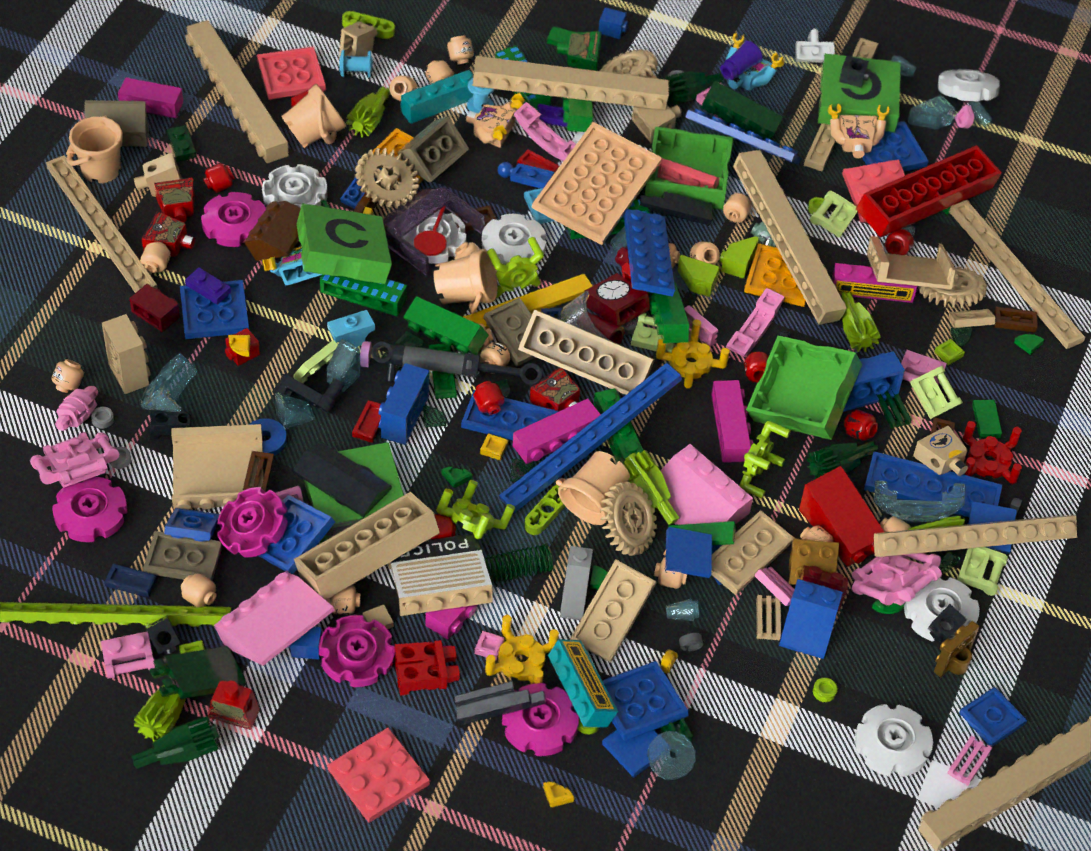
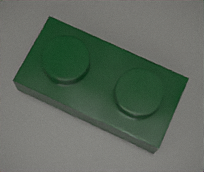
[167,125,196,162]

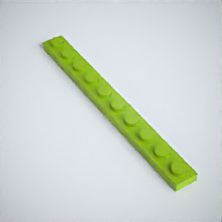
[0,602,231,627]

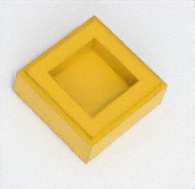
[480,433,508,460]

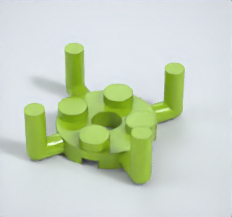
[487,237,544,298]
[739,421,791,499]
[436,480,515,539]

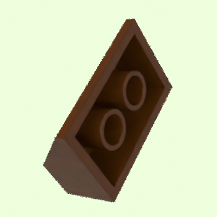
[244,201,301,261]

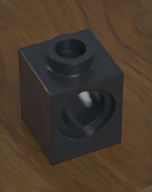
[839,55,871,88]
[927,604,967,643]
[146,615,180,655]

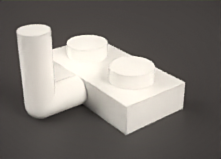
[796,29,834,63]

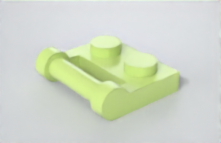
[810,191,858,238]
[631,313,675,353]
[294,340,339,384]
[910,366,963,419]
[957,547,1008,596]

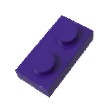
[537,104,567,127]
[185,268,231,305]

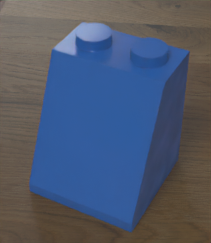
[779,579,843,659]

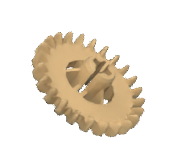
[600,49,658,78]
[355,148,419,208]
[918,266,987,308]
[600,481,657,556]

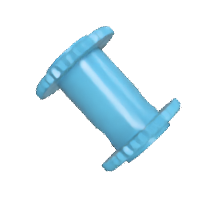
[339,50,373,78]
[467,78,494,113]

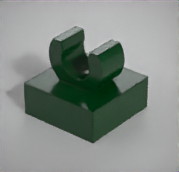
[660,718,693,748]

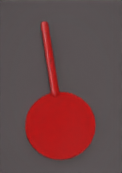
[414,204,447,256]

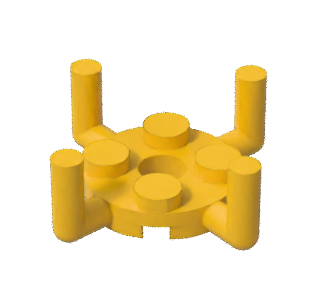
[656,319,730,388]
[485,615,559,684]

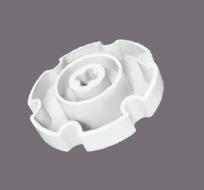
[938,69,1000,101]
[262,164,327,208]
[401,209,466,264]
[482,214,547,265]
[904,577,979,641]
[855,704,933,777]

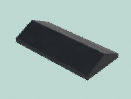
[293,442,392,518]

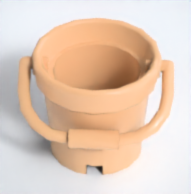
[281,84,346,149]
[66,116,123,183]
[434,249,498,314]
[556,451,630,525]

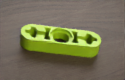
[342,11,395,39]
[525,484,566,535]

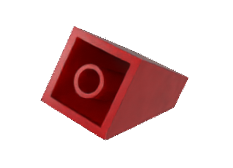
[799,466,884,567]

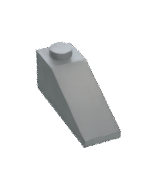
[560,546,593,621]

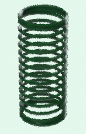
[484,543,553,584]

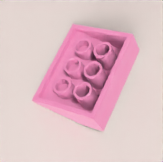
[656,444,753,525]
[214,571,335,666]

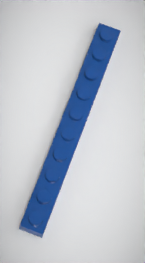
[499,363,682,513]

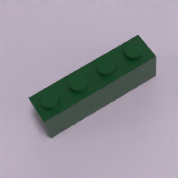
[701,81,783,141]

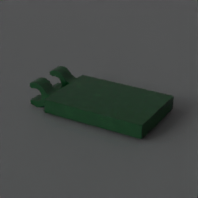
[149,646,247,699]

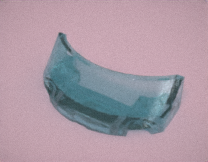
[139,353,198,413]
[874,481,965,522]

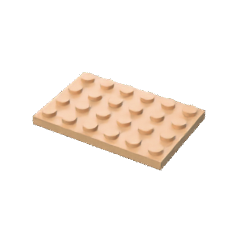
[532,122,662,245]

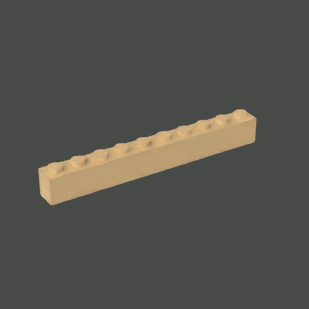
[185,20,288,163]
[472,56,669,110]
[733,150,847,325]
[918,716,1091,851]

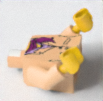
[466,94,525,148]
[828,103,889,158]

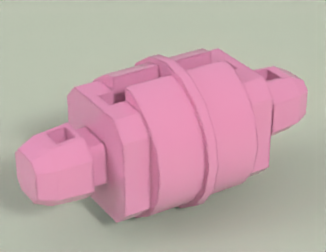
[55,386,98,431]

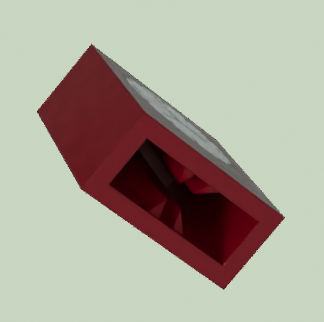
[584,273,650,326]

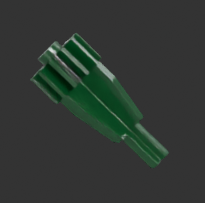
[663,72,724,105]
[807,441,878,480]
[131,716,220,769]

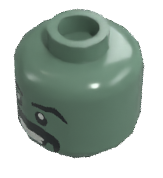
[751,221,776,248]

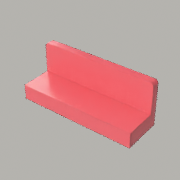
[657,158,720,189]

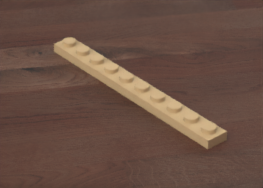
[804,38,878,171]
[46,155,157,293]
[949,200,1085,349]
[874,515,1077,557]

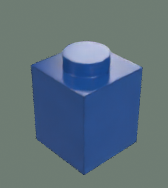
[599,8,628,39]
[287,627,322,660]

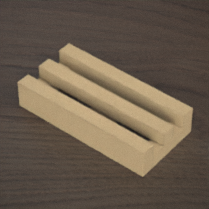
[948,309,995,328]
[756,595,781,640]

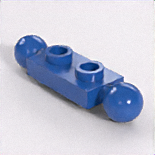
[498,162,554,189]

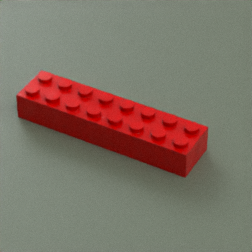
[856,145,1002,238]

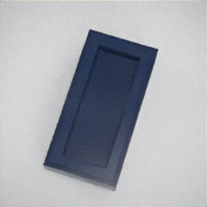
[104,564,157,598]

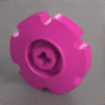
[201,192,266,247]
[53,477,127,542]
[217,487,288,557]
[319,615,395,687]
[502,683,579,756]

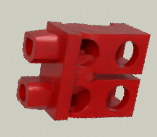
[394,640,460,696]

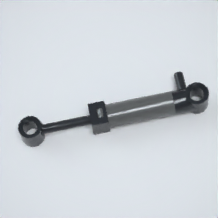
[372,341,542,386]

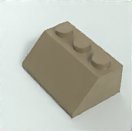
[85,100,149,147]
[397,116,469,182]

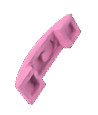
[514,102,576,161]
[726,288,785,357]

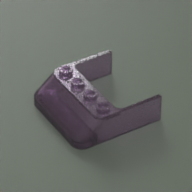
[382,188,485,276]

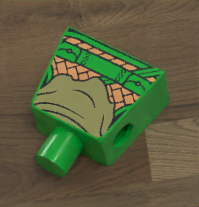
[557,32,601,71]

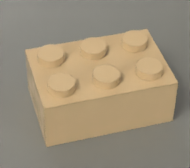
[102,314,151,394]

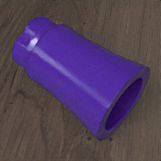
[720,41,763,80]

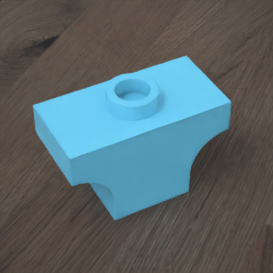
[327,310,375,350]

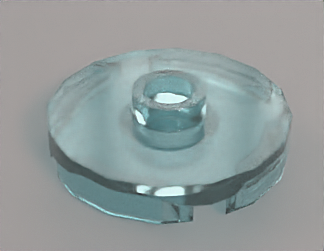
[647,731,695,780]

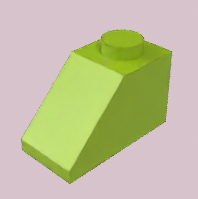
[719,236,759,279]
[678,255,720,297]

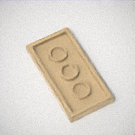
[712,510,794,595]
[570,560,657,663]

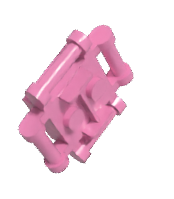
[30,432,119,488]
[852,553,942,606]

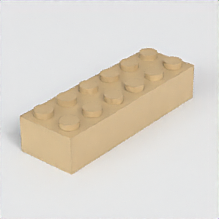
[518,310,655,395]
[294,492,440,600]

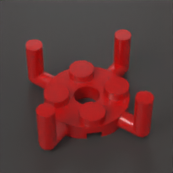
[963,421,1022,484]

